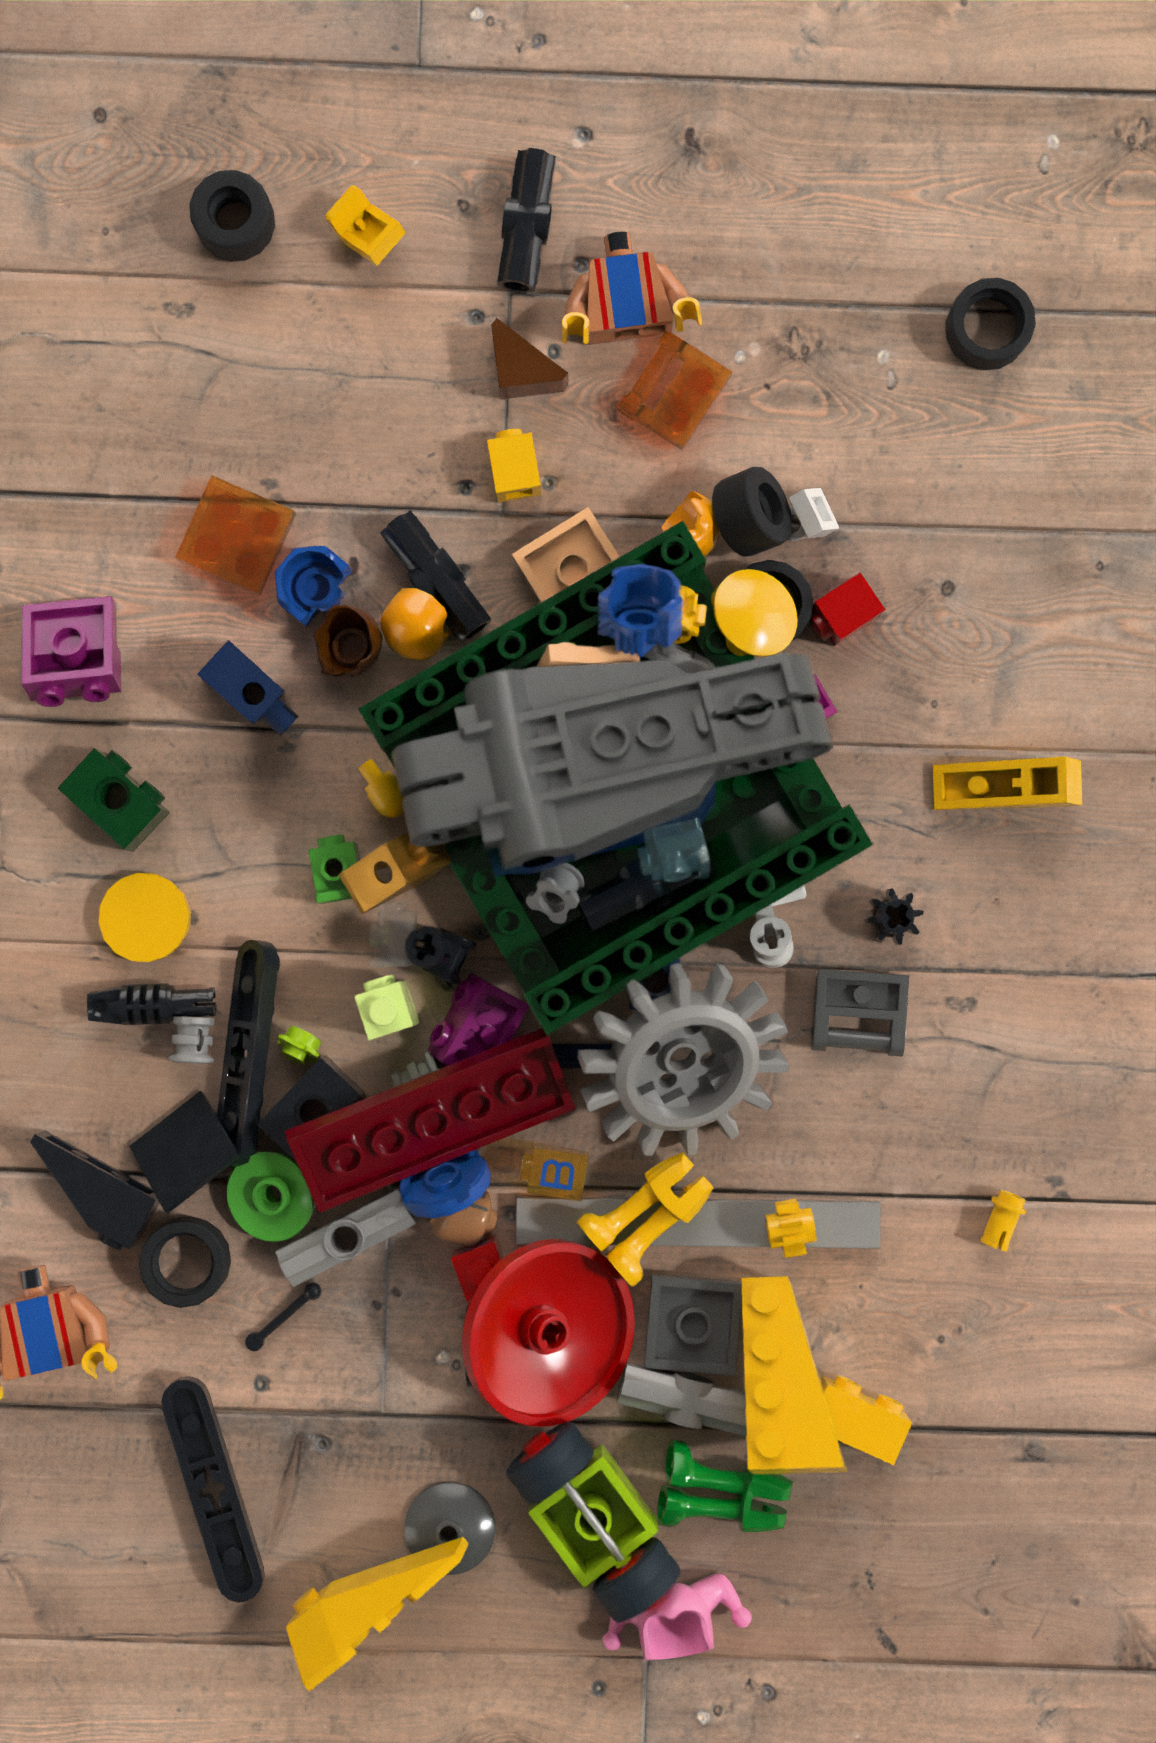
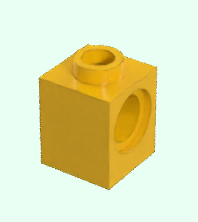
[487,429,542,503]

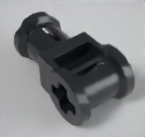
[405,926,477,985]

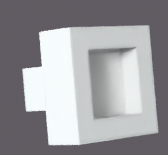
[789,488,839,541]

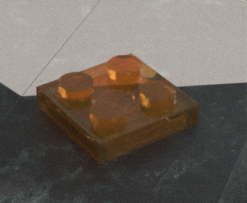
[175,475,296,596]

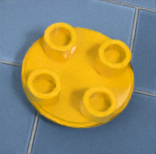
[711,569,797,657]

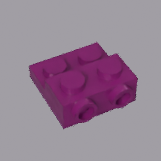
[21,596,121,707]

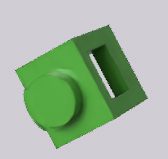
[308,835,360,904]

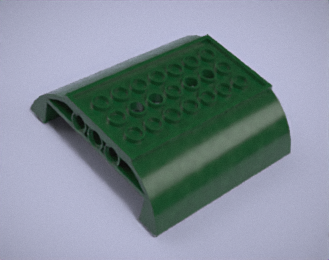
[358,521,873,1035]

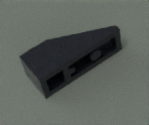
[30,1131,160,1250]

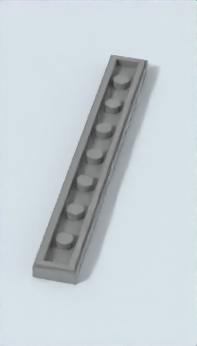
[516,1196,881,1249]

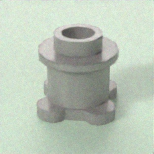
[526,863,585,924]

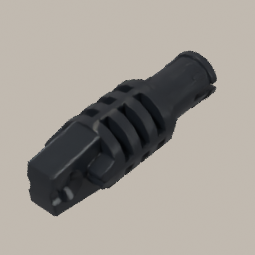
[87,983,217,1025]

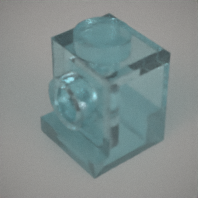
[637,818,710,882]

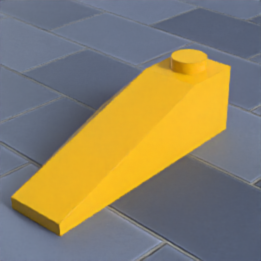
[286,1537,469,1691]

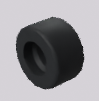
[189,170,275,262]
[712,467,792,557]

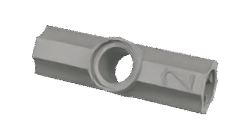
[275,1188,417,1287]
[617,1362,747,1437]

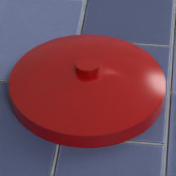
[462,1239,635,1427]

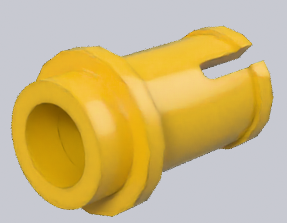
[980,1189,1027,1252]

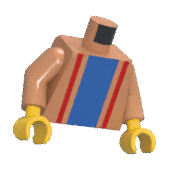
[561,231,702,345]
[0,1265,117,1400]

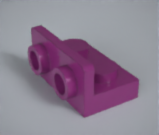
[428,973,530,1065]

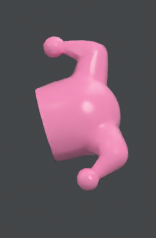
[602,1573,752,1660]

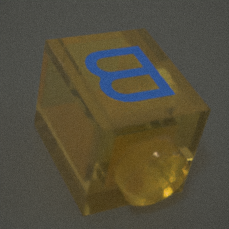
[520,1143,589,1201]

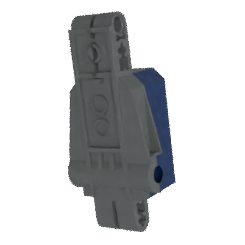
[392,652,833,877]

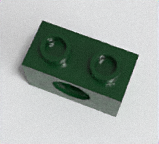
[57,748,170,852]

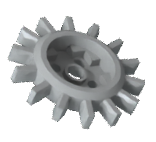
[577,963,789,1156]

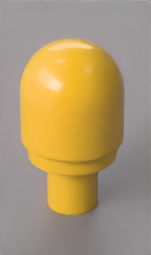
[358,758,405,818]

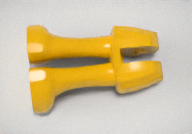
[576,1152,714,1287]

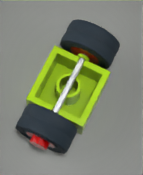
[506,1421,680,1623]

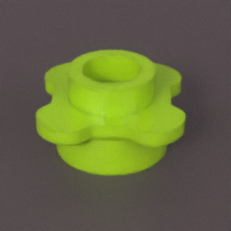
[277,1026,322,1065]

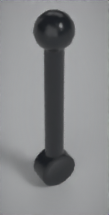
[245,1282,322,1351]

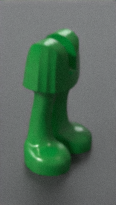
[657,1440,793,1532]

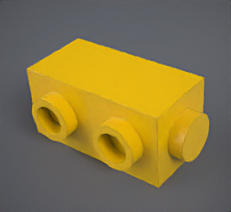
[820,1375,912,1465]

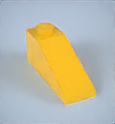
[933,756,1082,810]

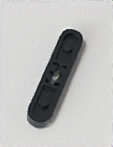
[217,940,280,1167]
[161,1376,265,1602]

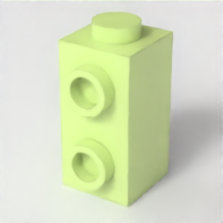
[354,975,420,1041]

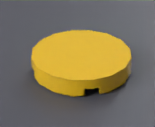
[98,873,191,962]

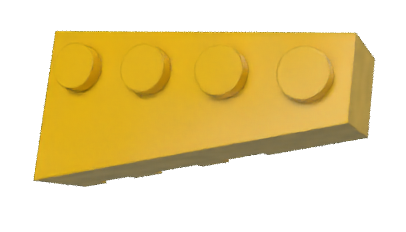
[741,1276,847,1474]

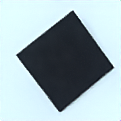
[129,1091,241,1214]

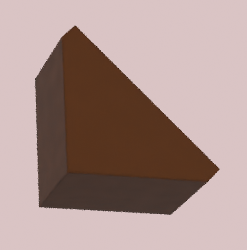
[491,318,569,400]

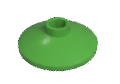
[227,1152,314,1242]

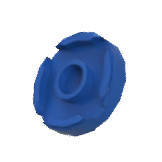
[399,1150,491,1219]

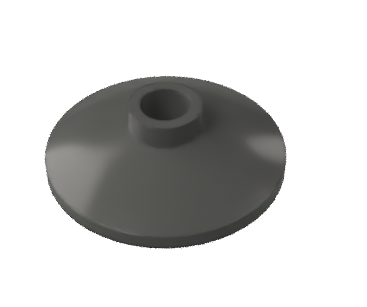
[404,1482,495,1575]

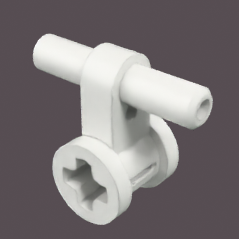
[750,886,807,968]

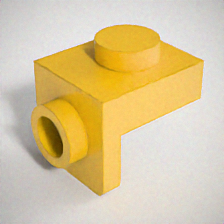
[325,185,406,266]

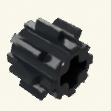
[865,888,924,945]

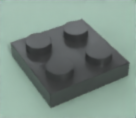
[644,1273,742,1376]

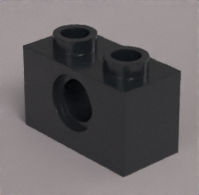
[257,1055,365,1161]

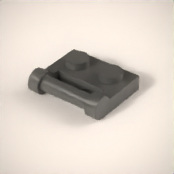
[811,969,909,1057]

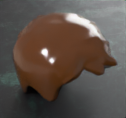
[313,605,383,677]

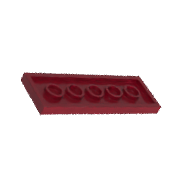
[285,1028,575,1213]

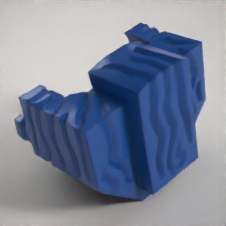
[275,545,353,627]
[598,564,683,657]

